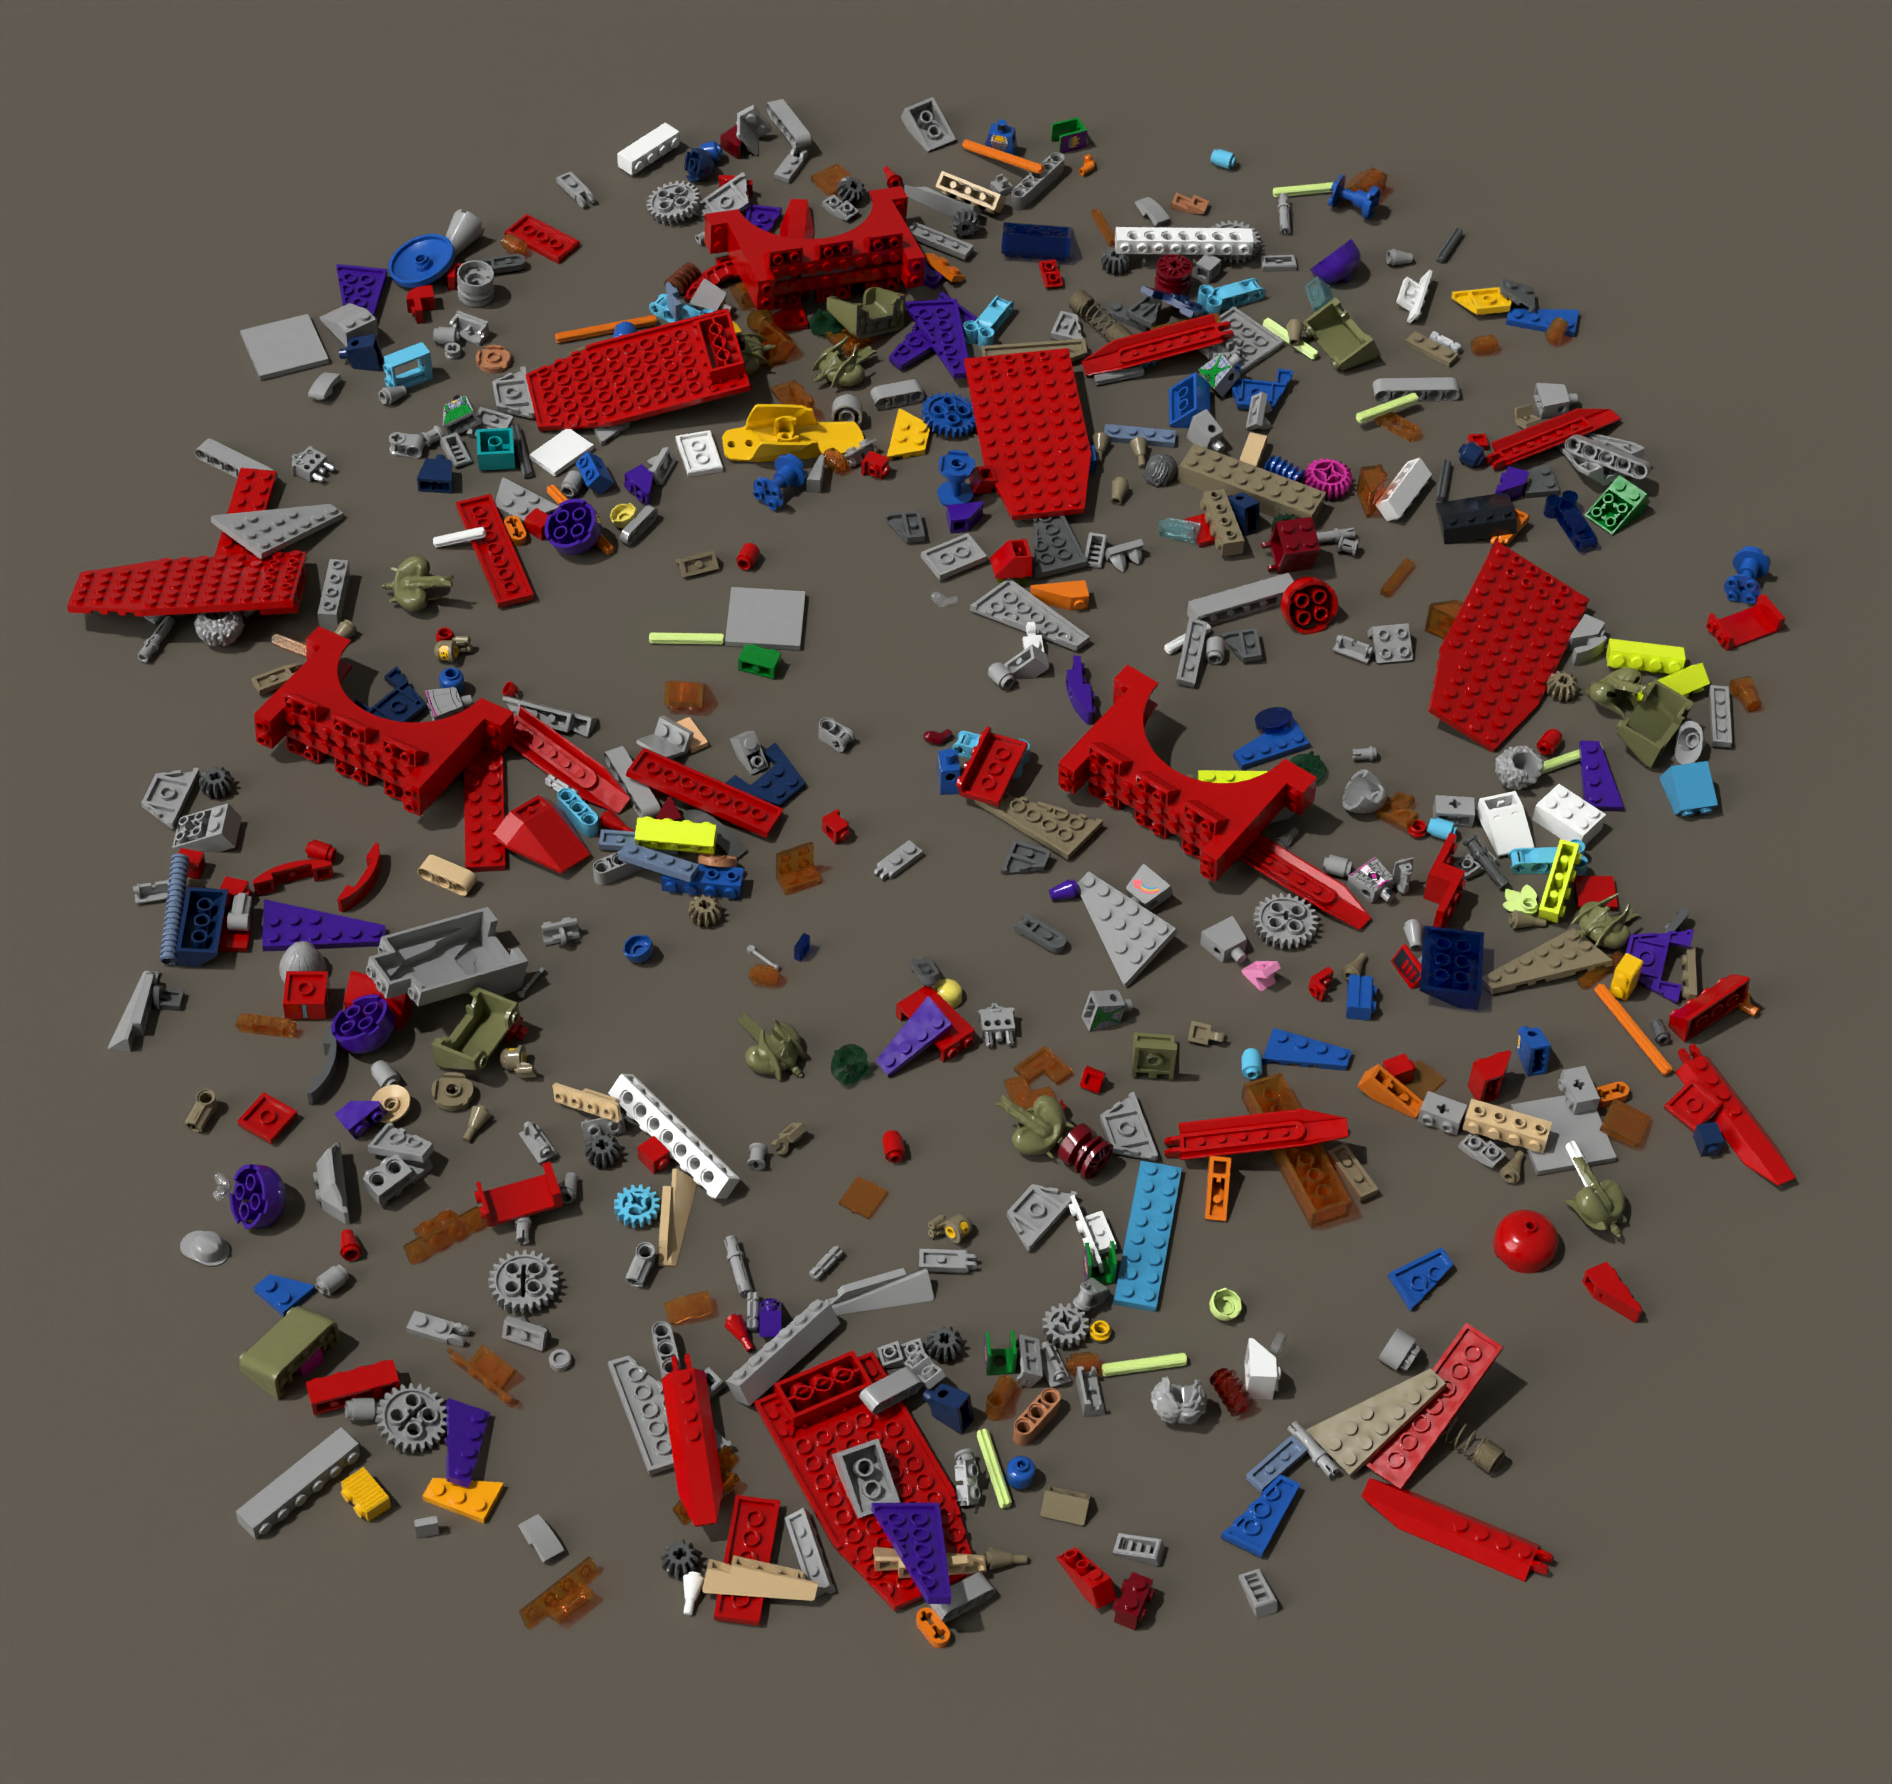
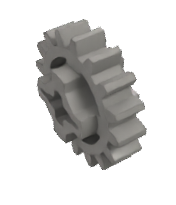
[1203,338,1242,359]
[1042,1303,1089,1348]

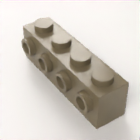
[1200,489,1244,556]

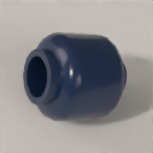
[1458,441,1486,468]

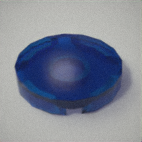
[1255,707,1293,734]

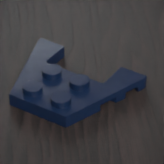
[1140,285,1208,319]
[353,666,426,722]
[726,743,805,808]

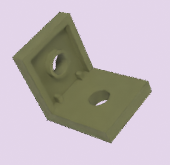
[1132,1032,1177,1080]

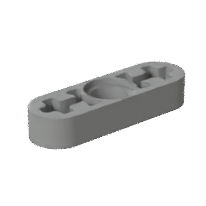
[619,505,658,545]

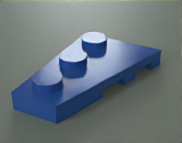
[1387,1247,1453,1312]

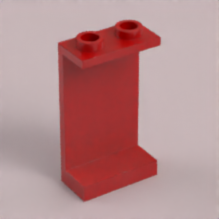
[1706,594,1785,651]
[896,986,975,1062]
[474,1161,563,1227]

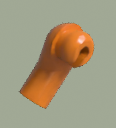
[1078,154,1095,176]
[1738,991,1760,1017]

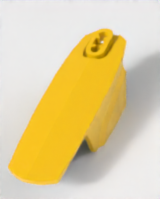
[722,404,864,462]

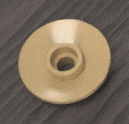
[371,1085,411,1123]

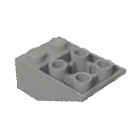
[172,803,242,852]

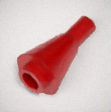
[883,166,903,188]
[599,809,635,832]
[724,1313,755,1352]

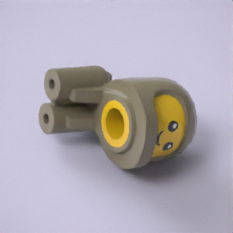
[434,636,472,662]
[500,1045,537,1079]
[928,1214,972,1243]

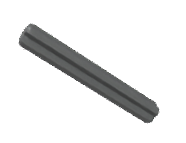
[510,424,532,479]

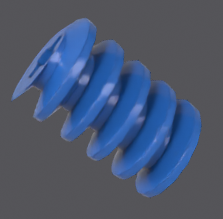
[1264,455,1305,483]

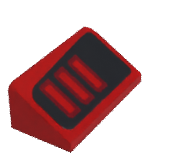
[1391,944,1426,989]

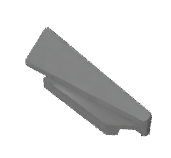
[904,185,982,217]
[502,696,598,737]
[107,971,160,1052]
[825,1268,934,1316]

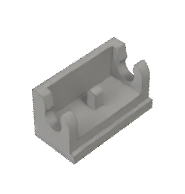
[449,310,489,346]
[1016,1334,1043,1388]
[1076,1366,1105,1417]

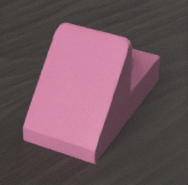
[1241,961,1281,991]

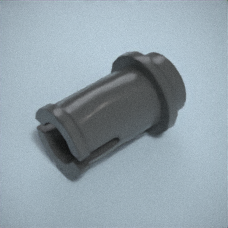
[1650,1019,1671,1045]

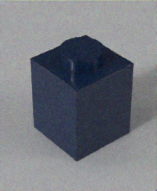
[1693,1122,1725,1157]

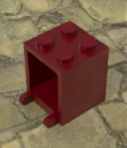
[1261,517,1321,574]

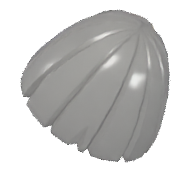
[1342,769,1387,814]
[279,941,327,983]

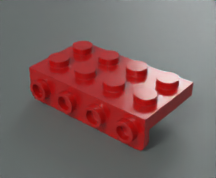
[956,726,1028,807]

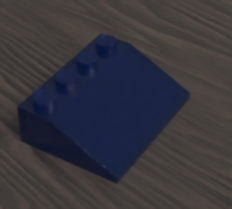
[1001,222,1071,261]
[1420,926,1484,1010]

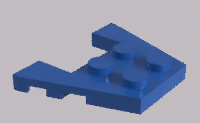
[1231,364,1293,412]

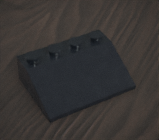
[1435,492,1517,544]

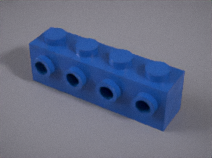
[661,863,744,899]

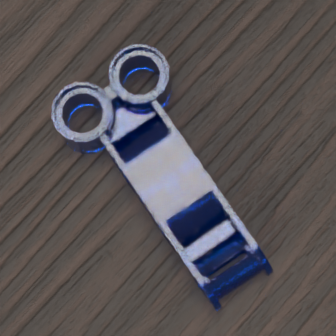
[1543,490,1598,552]

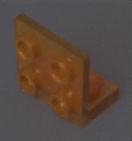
[776,842,822,895]

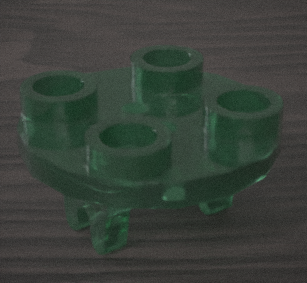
[809,309,843,339]
[1290,751,1326,783]
[831,1044,869,1085]

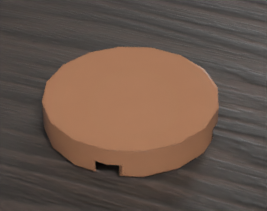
[476,345,511,374]
[697,854,737,867]

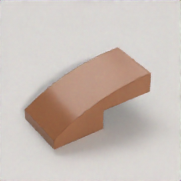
[1170,192,1209,214]

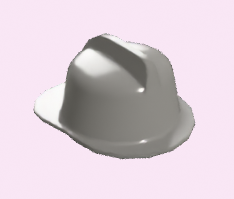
[1675,721,1706,764]
[180,1230,230,1266]

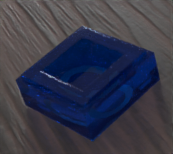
[794,933,810,961]

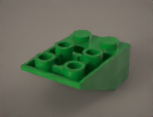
[1584,475,1650,536]

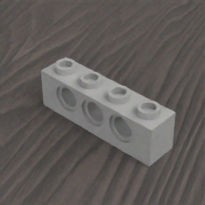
[318,559,350,630]

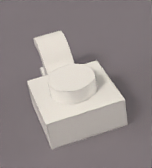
[1022,622,1044,652]

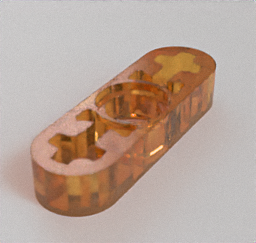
[1374,412,1420,442]
[235,1013,297,1038]

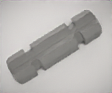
[1430,331,1462,353]
[545,774,579,795]
[809,1246,843,1280]
[747,1292,759,1332]

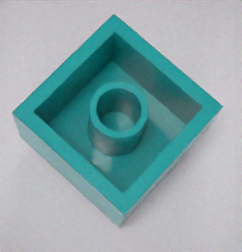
[476,428,515,471]

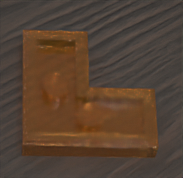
[1376,791,1419,829]
[1014,1046,1073,1086]
[1004,1075,1056,1113]

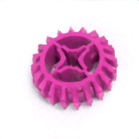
[1304,458,1353,500]

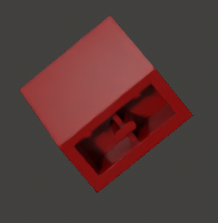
[990,539,1032,580]
[1467,1050,1511,1103]

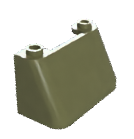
[827,287,906,339]
[1302,297,1381,371]
[1616,679,1694,769]
[431,986,520,1070]
[239,1306,340,1401]

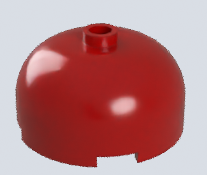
[1281,577,1338,634]
[1493,1210,1559,1274]

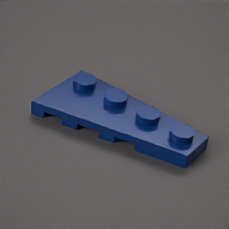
[1506,308,1579,337]
[1233,717,1310,770]
[1262,1028,1352,1071]
[1221,1474,1300,1558]

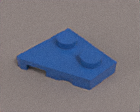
[253,1274,315,1317]

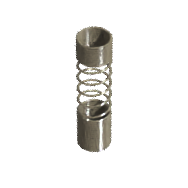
[1069,290,1134,343]
[1441,1416,1505,1474]

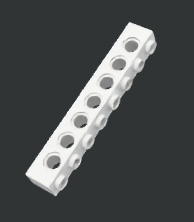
[1114,227,1254,255]
[608,1074,740,1199]

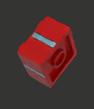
[283,971,330,1019]

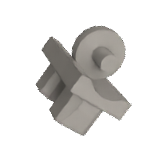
[541,917,580,946]

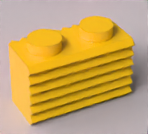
[1609,953,1644,1001]
[340,1467,391,1522]

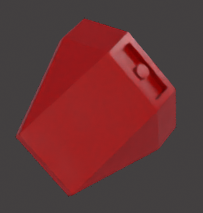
[493,795,591,874]

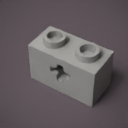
[1433,795,1475,828]
[1558,1066,1600,1115]
[1417,1091,1467,1135]

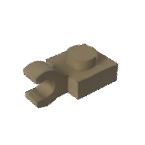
[1188,1020,1225,1045]
[771,1123,807,1155]

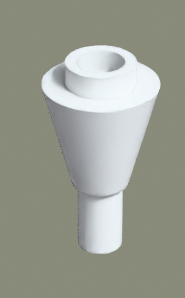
[683,1572,705,1616]

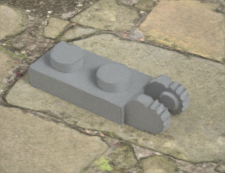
[774,148,808,183]
[556,171,596,208]
[406,1310,471,1347]

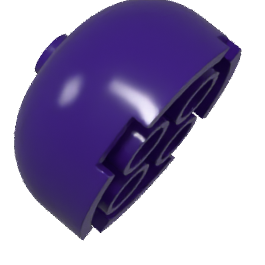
[1310,239,1361,285]
[544,499,601,555]
[331,994,395,1054]
[230,1164,286,1229]

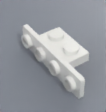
[1396,270,1433,324]
[1068,1195,1117,1273]

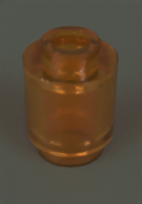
[501,234,527,255]
[1544,317,1568,344]
[1471,334,1498,354]
[823,448,849,473]
[749,963,779,986]
[1066,1352,1099,1375]

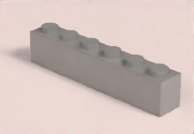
[1187,573,1294,625]
[726,1299,840,1406]
[236,1427,360,1540]

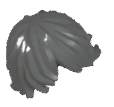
[1143,453,1178,486]

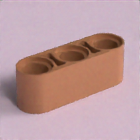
[1013,1388,1061,1446]

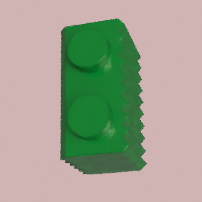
[738,643,781,680]

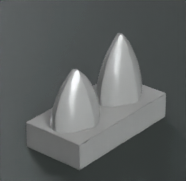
[1246,392,1273,431]
[647,447,675,485]
[1104,539,1144,572]
[502,1316,548,1351]

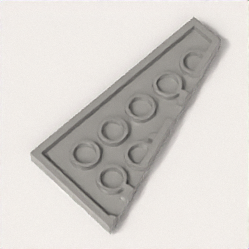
[970,578,1090,651]

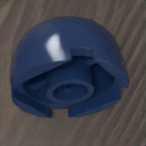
[684,148,715,182]

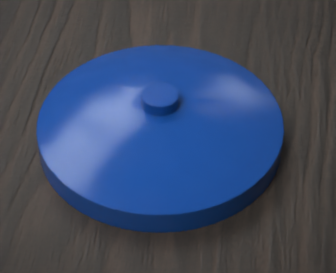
[388,234,455,288]

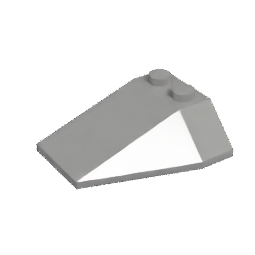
[1558,433,1645,486]

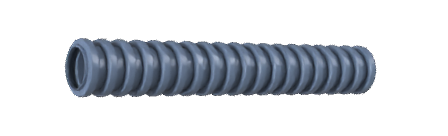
[159,853,190,965]

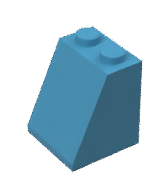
[1659,761,1718,817]

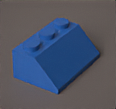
[1169,372,1210,428]

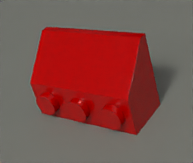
[344,970,412,1030]

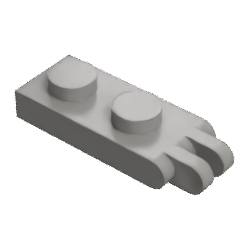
[874,840,923,881]
[919,1249,977,1273]

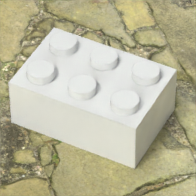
[1532,784,1606,845]

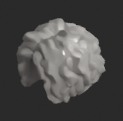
[194,611,245,647]
[1495,745,1544,790]
[1151,1376,1208,1425]

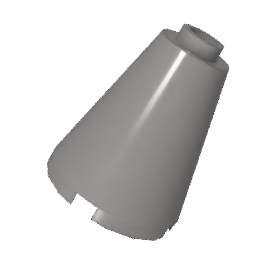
[445,209,485,257]

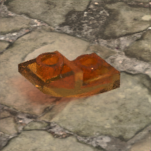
[664,1291,714,1325]

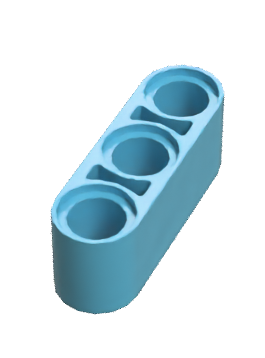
[557,788,599,838]

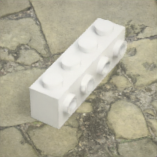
[617,123,680,175]
[1375,458,1432,521]

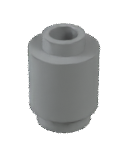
[433,327,460,345]
[561,471,584,498]
[1206,636,1225,665]
[988,662,1015,689]
[1323,854,1353,878]
[371,1060,400,1088]
[315,1264,349,1296]
[345,1398,379,1421]

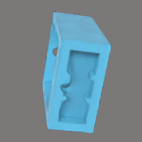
[383,342,433,389]

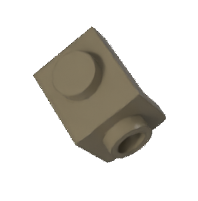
[1515,404,1542,429]

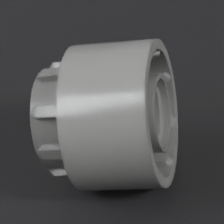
[831,394,863,426]
[1378,1328,1420,1371]

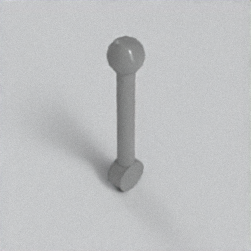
[747,945,780,971]
[517,967,544,998]

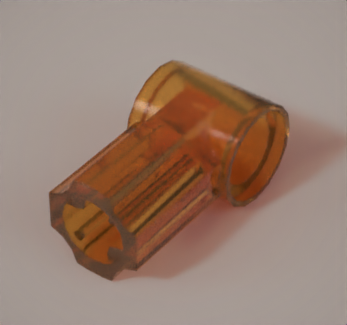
[1729,676,1762,712]
[985,1375,1017,1421]

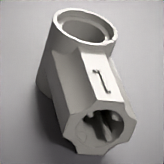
[227,893,252,931]
[625,1242,656,1288]

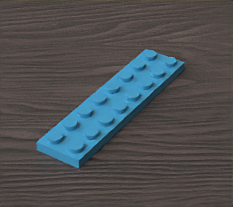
[1113,1161,1182,1312]

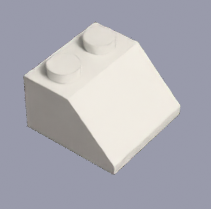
[1244,1338,1281,1400]

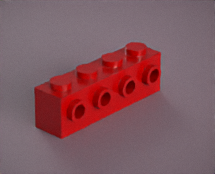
[306,1359,400,1415]

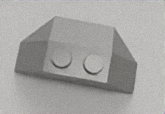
[313,1142,350,1224]

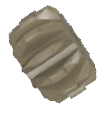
[1546,671,1579,702]
[688,894,722,928]

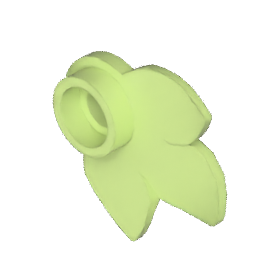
[1503,884,1538,915]

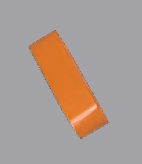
[504,515,527,546]
[1596,1082,1630,1108]
[916,1607,950,1648]

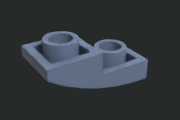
[666,282,683,319]

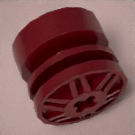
[1154,254,1192,296]
[1058,1123,1113,1180]

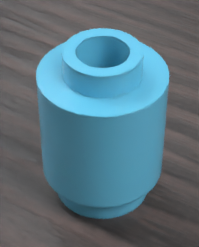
[1210,149,1236,169]
[1427,817,1457,840]
[1241,1048,1262,1079]

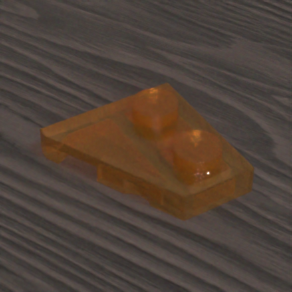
[826,329,874,356]

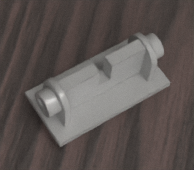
[841,438,878,467]
[1332,634,1374,663]
[1392,857,1414,895]
[133,879,169,904]
[581,1114,626,1141]
[519,1121,558,1164]
[1040,1341,1071,1388]
[954,1459,980,1506]

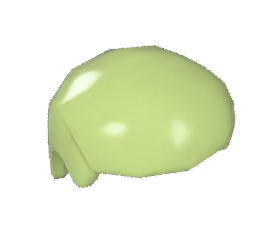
[1209,1288,1242,1321]

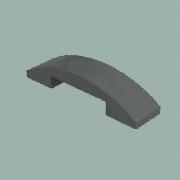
[681,808,747,860]
[307,1027,338,1105]

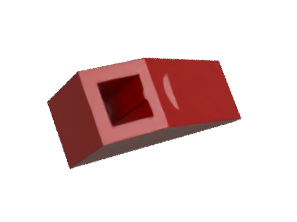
[1582,1261,1642,1323]
[1056,1547,1116,1610]

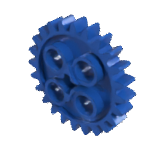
[921,392,976,438]

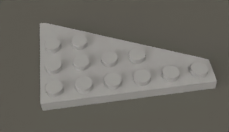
[211,504,343,559]
[1077,871,1178,988]
[608,1355,732,1475]

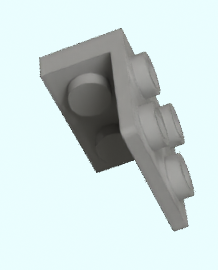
[736,105,772,156]
[1367,623,1413,664]
[636,716,694,759]

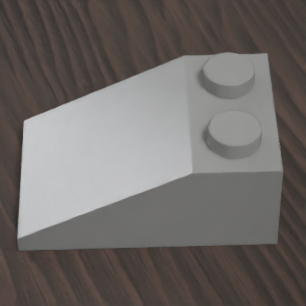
[901,97,956,152]
[320,303,378,347]
[831,1438,900,1518]

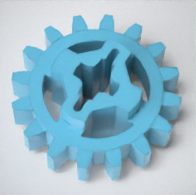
[614,1184,660,1228]

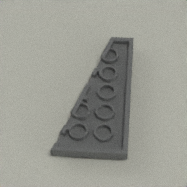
[1033,515,1087,579]

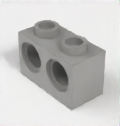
[363,1154,413,1205]

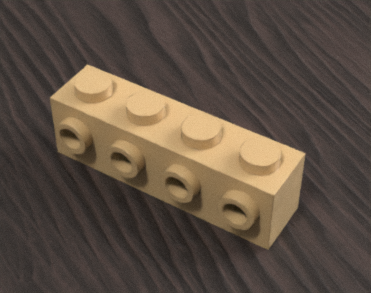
[935,171,1007,214]
[1462,1098,1552,1153]

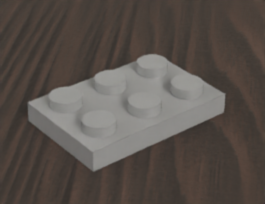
[921,533,987,580]

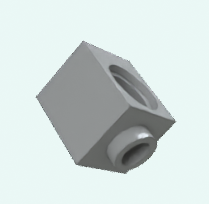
[1194,254,1221,283]

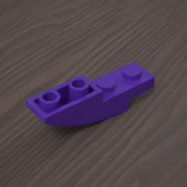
[1066,656,1096,725]

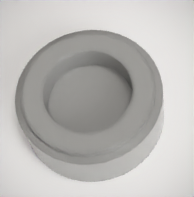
[549,1349,571,1372]

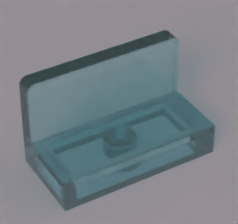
[1304,276,1334,312]
[1158,518,1201,542]

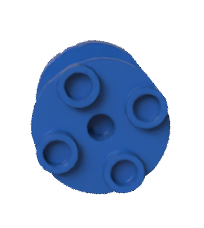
[1328,174,1381,220]
[937,450,975,506]
[753,454,808,510]
[1724,546,1771,604]

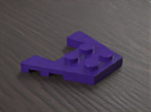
[1626,929,1694,1004]

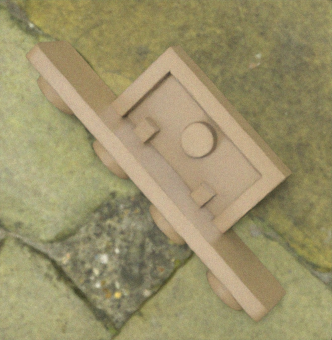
[552,1083,622,1123]

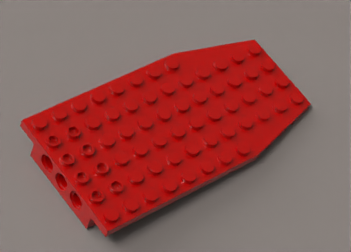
[525,308,751,431]
[964,348,1091,521]
[1428,540,1590,752]
[67,550,307,617]
[754,1350,976,1611]

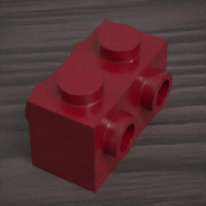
[1112,1572,1155,1630]

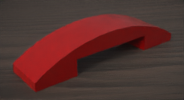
[337,842,381,913]
[253,859,334,896]

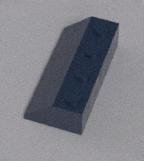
[176,887,228,967]

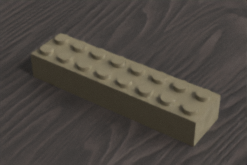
[1177,444,1326,523]

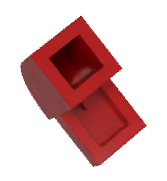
[406,285,436,324]

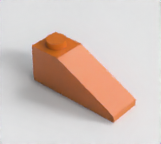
[1030,580,1089,611]
[1357,1064,1423,1118]
[1205,1156,1231,1221]

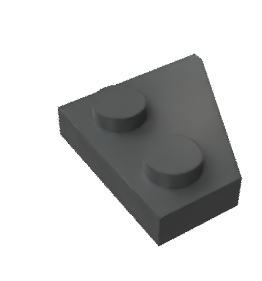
[1499,278,1535,313]
[1126,295,1162,329]
[1524,465,1560,498]
[885,510,925,543]
[1221,627,1262,663]
[1001,839,1051,875]

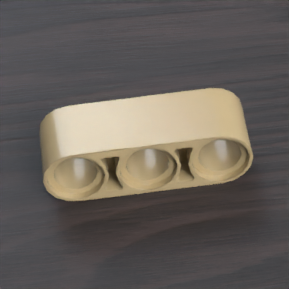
[1240,432,1268,467]
[417,855,477,896]

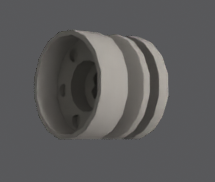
[457,260,494,308]

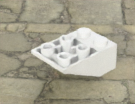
[1476,791,1534,857]

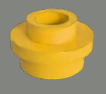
[1089,1320,1111,1342]

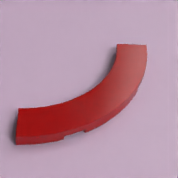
[684,260,740,303]

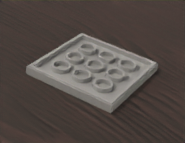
[1198,307,1285,376]
[240,314,329,381]
[725,587,806,650]
[1510,1095,1617,1175]

